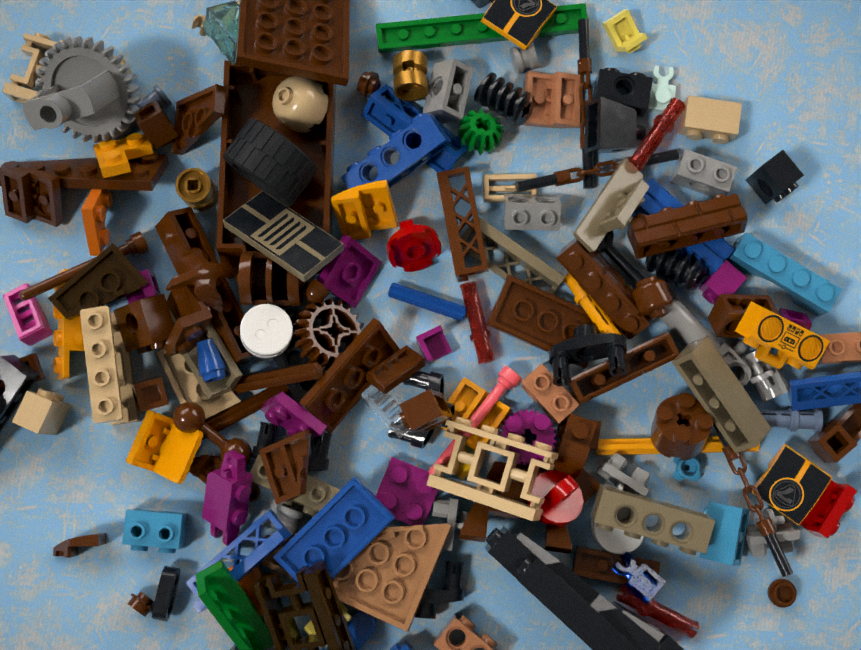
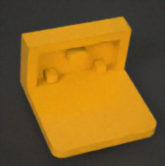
[125,410,203,484]

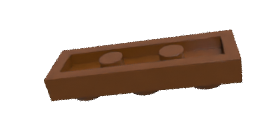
[572,546,661,590]

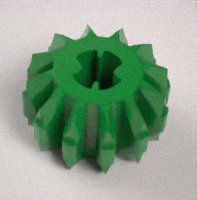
[457,108,504,155]

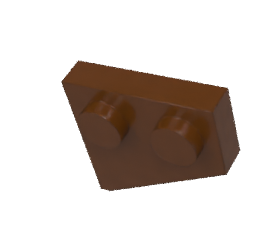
[259,430,311,505]

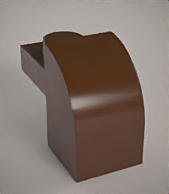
[553,413,597,479]

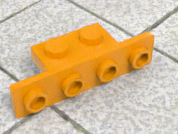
[53,269,85,380]

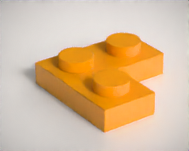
[93,133,153,178]

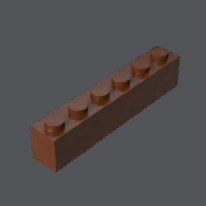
[155,207,256,371]

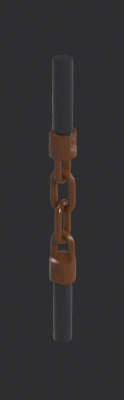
[577,19,594,189]
[515,149,679,192]
[713,423,793,577]

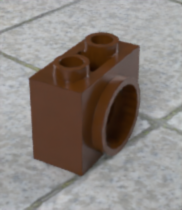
[113,294,174,355]

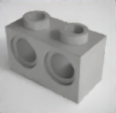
[503,194,561,231]

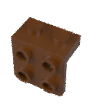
[164,285,213,357]

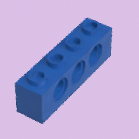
[341,113,452,189]

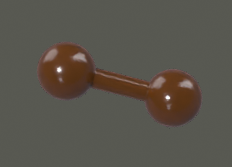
[173,402,252,466]

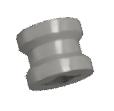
[510,43,538,74]
[270,504,304,534]

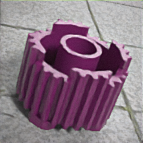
[498,409,557,466]

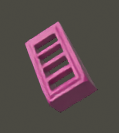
[3,283,53,346]

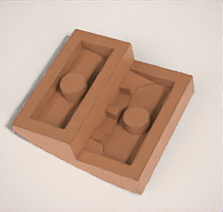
[523,71,580,128]

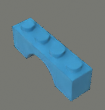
[726,232,842,317]

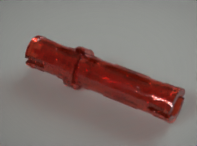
[628,98,686,171]
[460,281,495,365]
[616,584,699,639]

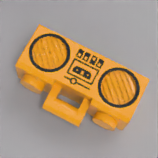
[735,301,830,370]

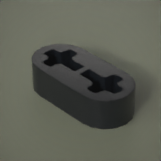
[152,566,180,622]

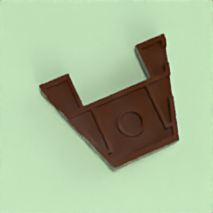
[459,461,572,554]

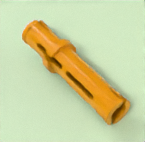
[563,273,622,336]

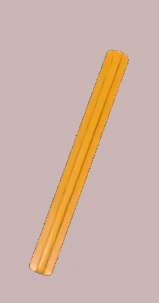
[595,436,760,456]

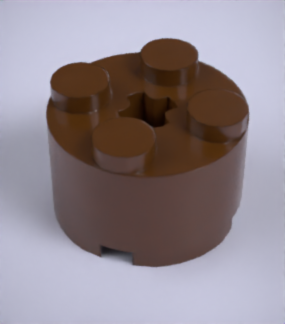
[651,393,714,460]

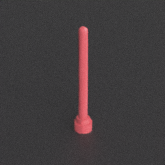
[429,366,522,474]

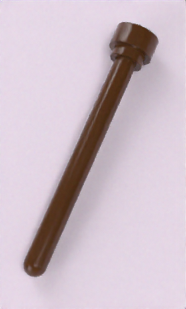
[19,231,149,301]

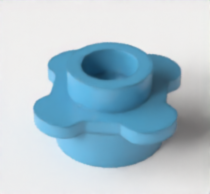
[673,455,701,482]

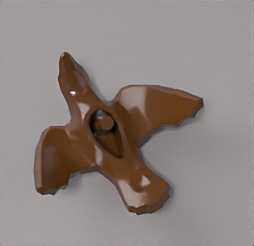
[166,247,235,312]

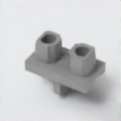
[741,350,790,402]
[596,453,650,497]
[432,498,469,551]
[745,509,800,557]

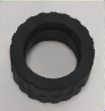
[223,118,318,207]

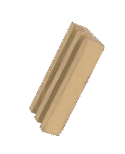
[483,174,537,203]

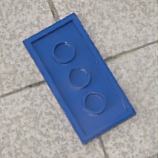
[273,476,395,595]

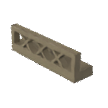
[461,217,565,294]
[169,309,242,400]

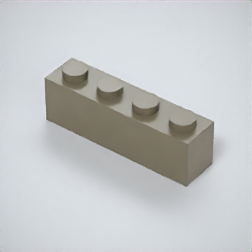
[672,336,771,454]

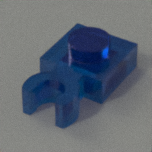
[612,552,666,605]

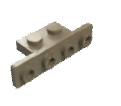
[573,158,649,252]
[250,454,340,517]

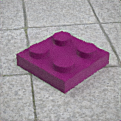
[317,235,382,308]
[260,391,327,439]
[376,457,438,526]

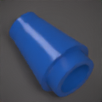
[197,339,227,383]

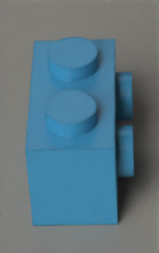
[699,501,750,566]
[122,509,188,553]

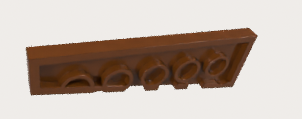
[0,152,169,191]

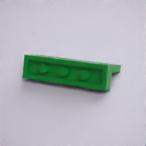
[195,560,273,650]

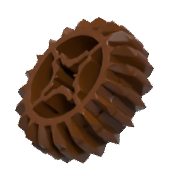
[292,298,365,370]

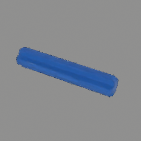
[388,283,467,321]

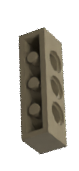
[591,484,715,555]

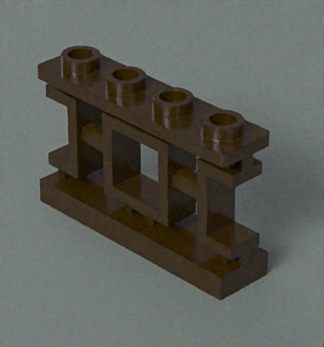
[254,560,356,650]

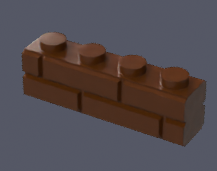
[627,194,748,259]
[556,238,652,339]
[566,332,680,405]

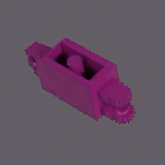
[202,450,253,546]

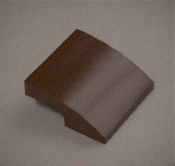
[0,166,63,227]

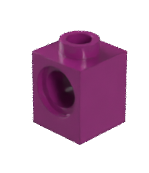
[699,260,747,305]

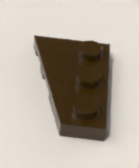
[48,243,151,320]

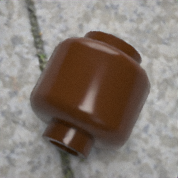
[632,276,673,320]

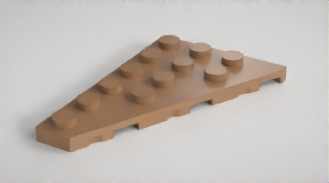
[260,523,452,632]

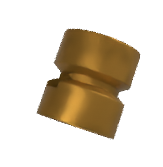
[393,50,428,101]
[175,168,218,211]

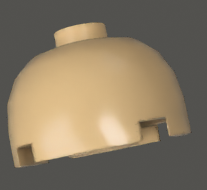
[272,76,328,133]

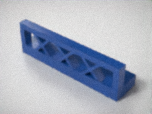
[361,84,469,172]
[787,372,861,411]
[186,509,293,613]

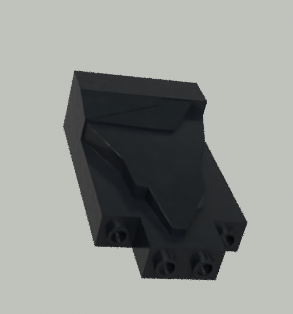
[485,526,684,650]

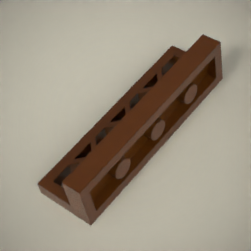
[437,166,489,283]

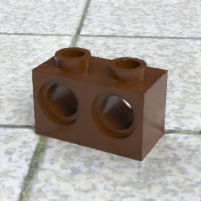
[708,294,780,338]
[399,389,454,433]

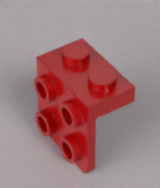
[774,480,857,538]

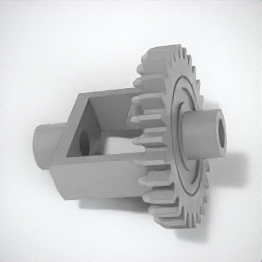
[22,36,141,143]

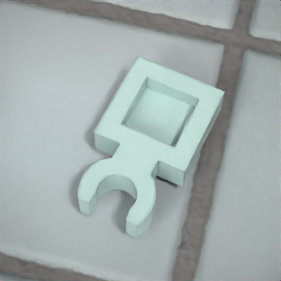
[646,66,676,114]

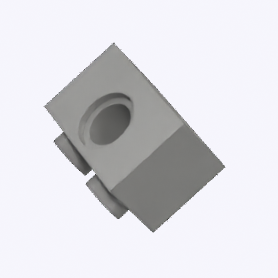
[423,58,474,124]
[670,149,737,197]

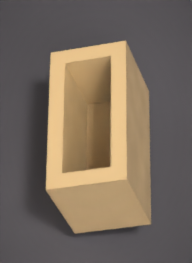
[679,96,742,144]
[12,388,71,435]

